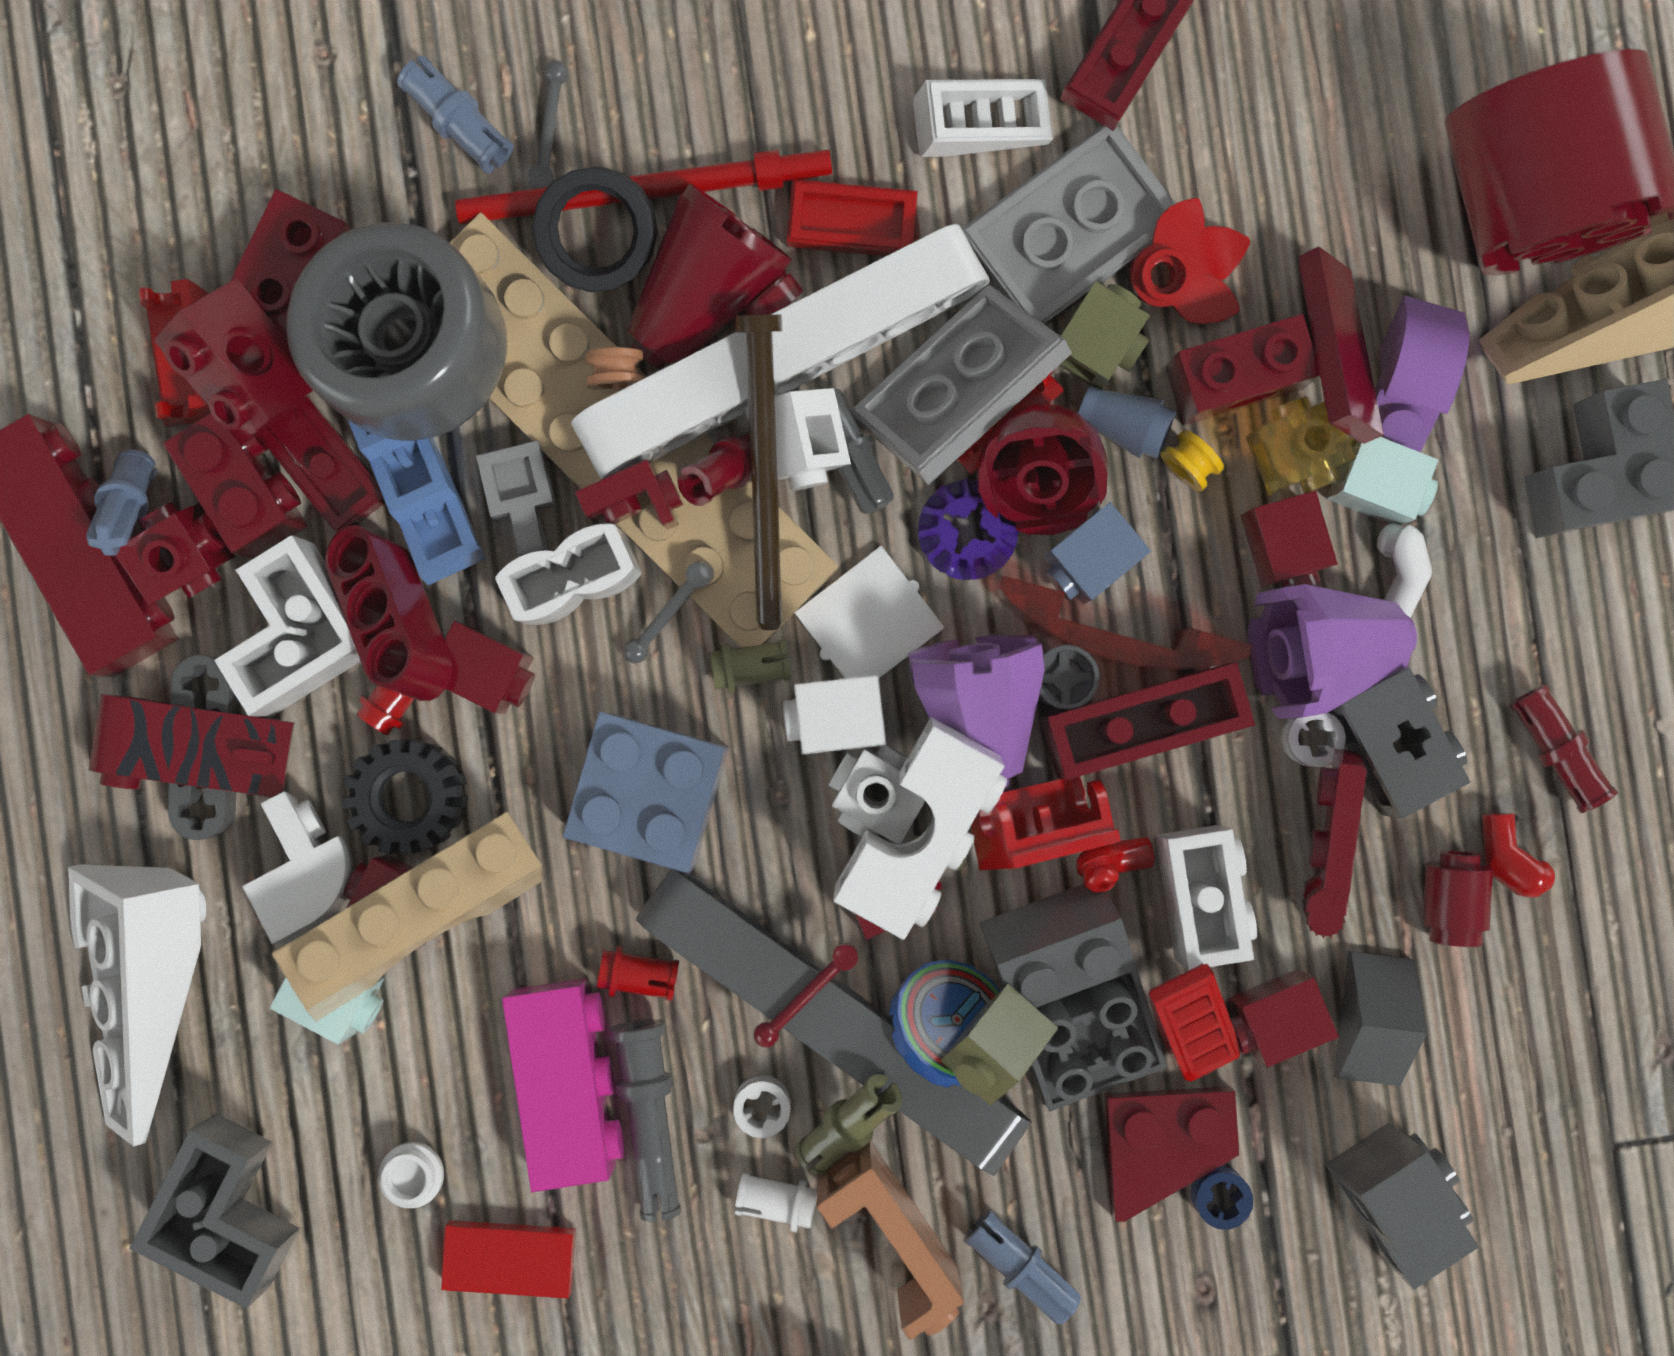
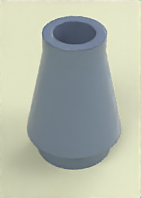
[1078,386,1176,459]

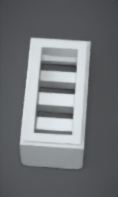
[913,79,1053,157]

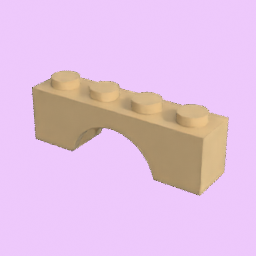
[272,812,542,1022]

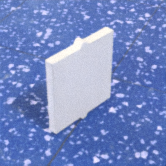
[795,546,945,679]

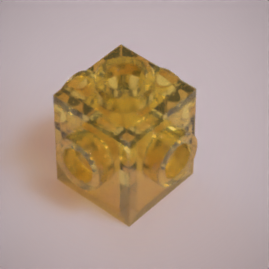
[1245,396,1356,495]

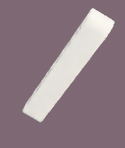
[571,224,990,480]

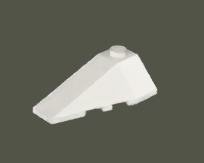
[68,864,206,1147]

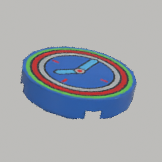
[889,959,1000,1088]

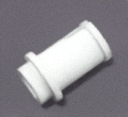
[735,1173,817,1233]

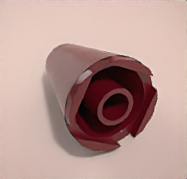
[627,184,792,370]

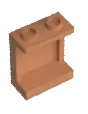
[816,1140,965,1340]

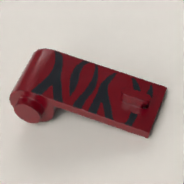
[88,693,295,797]

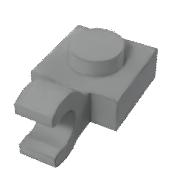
[476,440,557,556]

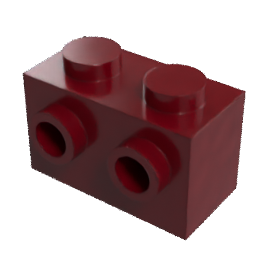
[230,189,353,340]
[163,413,309,559]

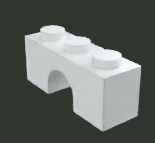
[783,675,886,754]
[834,717,1007,940]

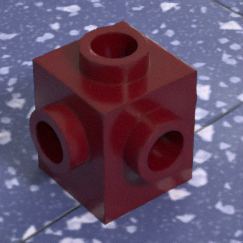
[116,502,236,606]

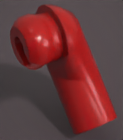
[1482,813,1555,898]
[1076,837,1155,893]

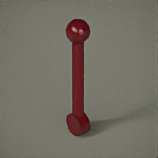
[753,943,858,1048]

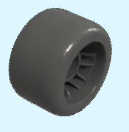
[287,223,507,441]

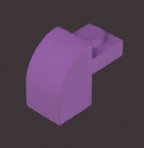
[1375,295,1469,453]

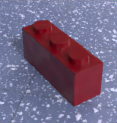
[1039,662,1255,780]

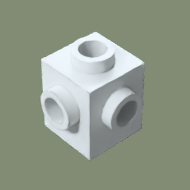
[828,744,925,844]

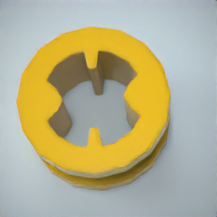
[1160,429,1224,492]

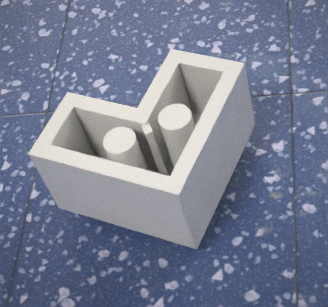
[214,535,361,716]

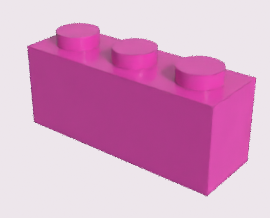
[502,977,624,1193]

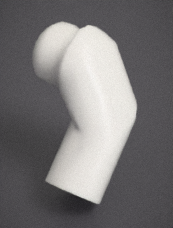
[1377,523,1432,618]

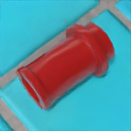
[356,686,414,736]
[597,945,679,1001]

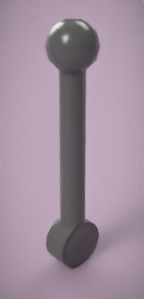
[528,60,568,189]
[623,560,714,663]

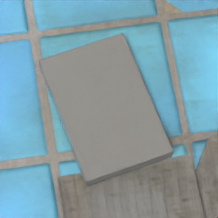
[962,125,1175,325]
[850,284,1072,485]

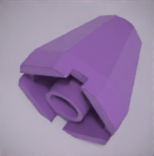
[1247,584,1417,719]
[908,634,1045,787]

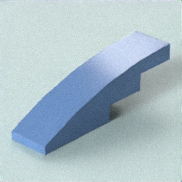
[348,420,486,585]

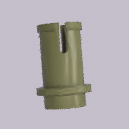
[709,640,791,694]

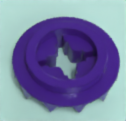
[918,478,1019,580]

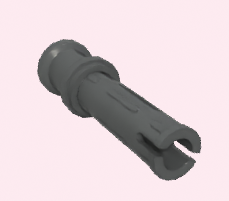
[608,1019,681,1222]

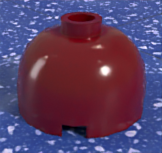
[978,404,1108,535]

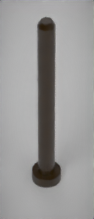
[735,314,782,630]

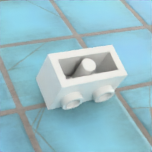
[1154,825,1257,970]

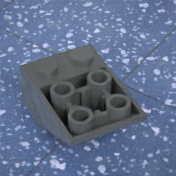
[979,884,1167,1112]

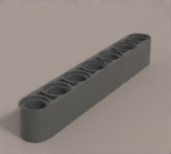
[636,869,1032,1176]

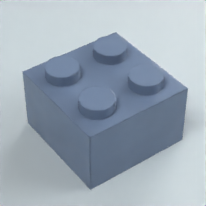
[563,712,729,874]

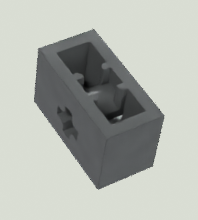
[1329,668,1471,819]

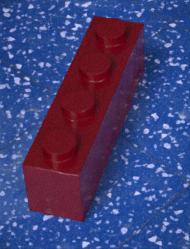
[0,413,179,677]

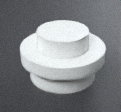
[378,1142,444,1208]

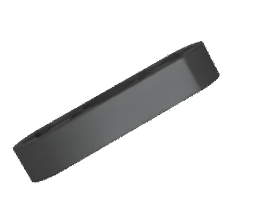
[168,655,238,840]

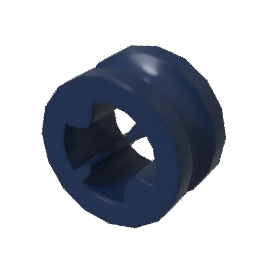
[1190,1165,1253,1230]

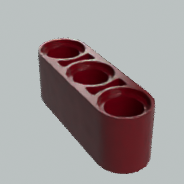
[325,525,453,701]

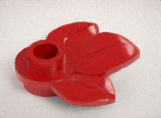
[1130,198,1250,324]

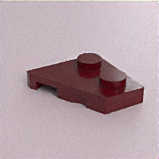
[1104,1086,1239,1222]

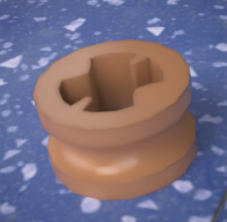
[585,347,644,391]

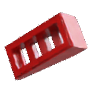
[1148,963,1240,1082]

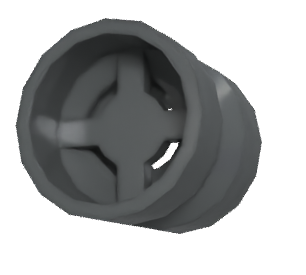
[1038,645,1100,710]

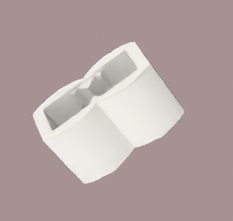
[495,524,642,625]

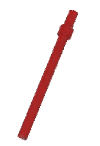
[455,149,833,225]

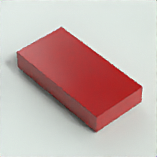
[787,179,918,256]
[441,1220,576,1299]

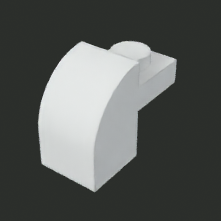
[242,791,355,945]

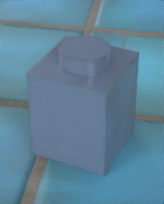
[1044,502,1151,605]

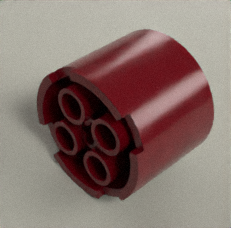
[1444,49,1674,276]

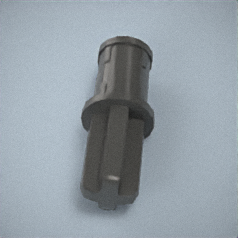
[834,389,894,514]

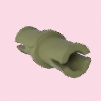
[796,1074,903,1176]

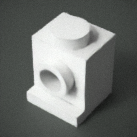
[745,388,851,491]

